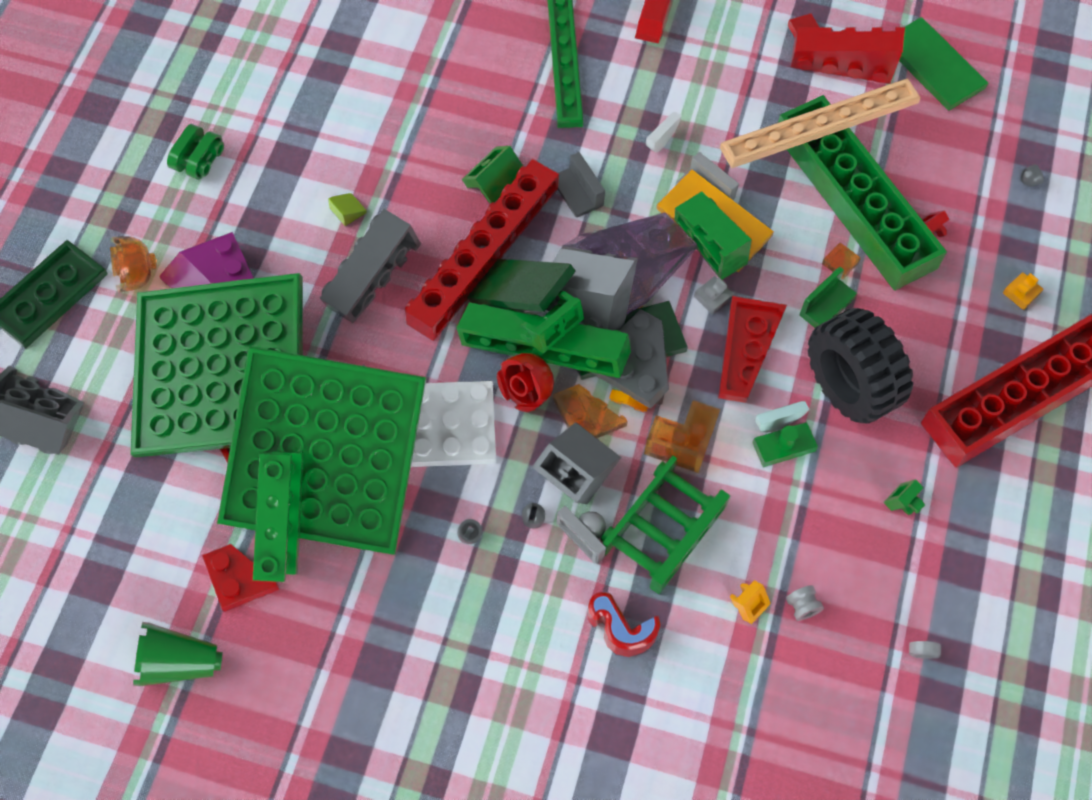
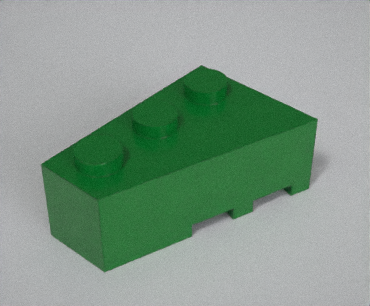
[674,191,752,280]

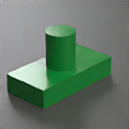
[752,422,818,467]

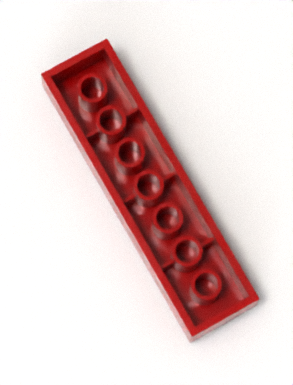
[920,314,1092,468]

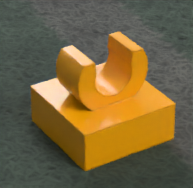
[1003,272,1044,310]
[730,580,771,624]

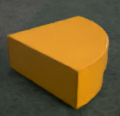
[609,389,648,412]

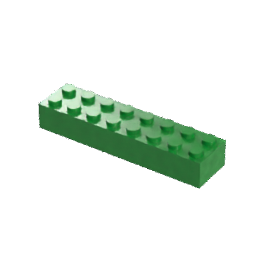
[778,95,947,291]

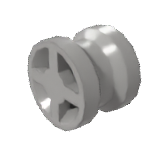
[786,585,824,621]

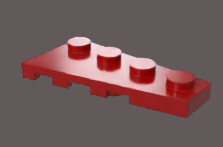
[718,296,787,403]

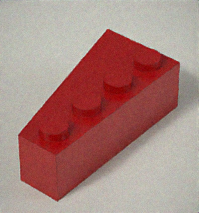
[791,27,905,84]

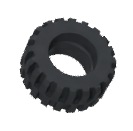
[807,308,914,424]

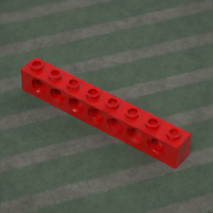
[405,158,559,341]

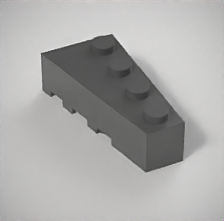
[320,209,421,323]

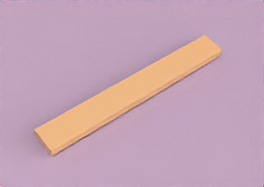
[720,78,921,169]

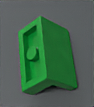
[462,146,523,203]
[799,266,857,328]

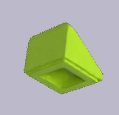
[328,193,367,226]

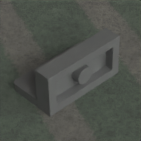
[558,152,605,217]

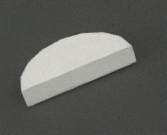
[646,111,682,152]

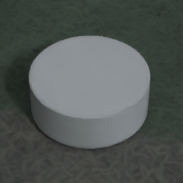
[909,641,941,659]

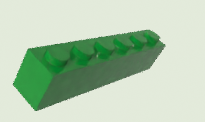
[456,302,631,378]

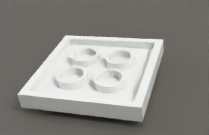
[411,381,496,467]

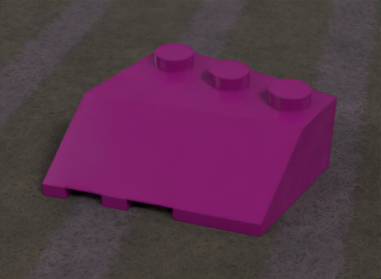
[159,232,253,288]

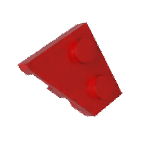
[202,544,279,612]

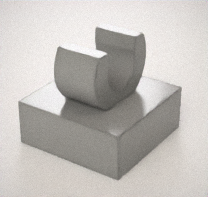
[694,276,734,315]

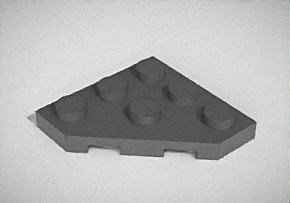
[591,309,669,409]

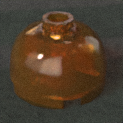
[110,236,156,293]

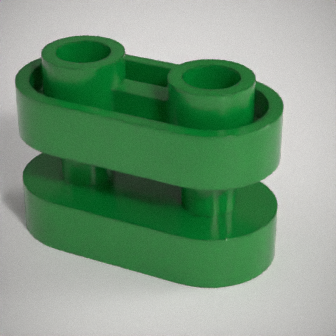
[167,124,224,180]

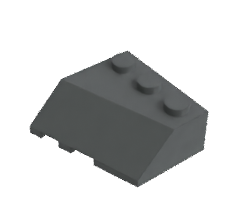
[546,246,638,331]
[0,366,84,455]

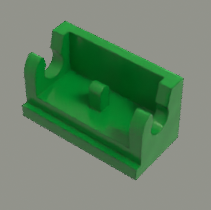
[520,291,584,354]

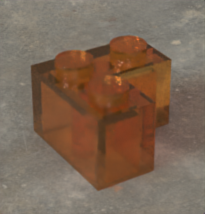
[644,400,721,473]

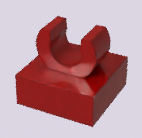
[922,210,950,237]

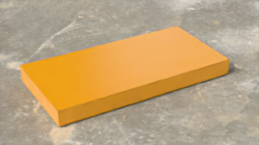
[657,169,774,272]

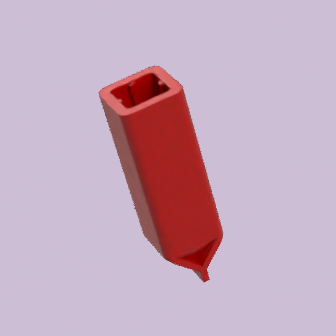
[634,0,673,44]

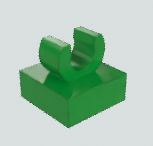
[883,479,925,515]

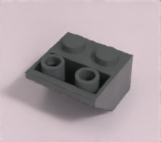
[532,422,622,504]

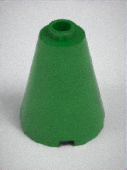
[133,622,223,686]

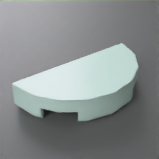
[755,401,810,432]

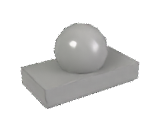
[556,506,606,564]

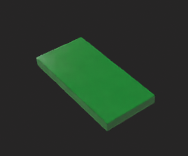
[899,17,988,111]

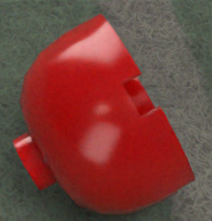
[497,353,554,412]

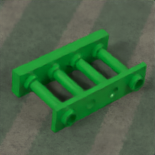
[253,452,304,582]
[601,455,731,595]

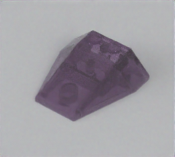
[562,212,697,315]

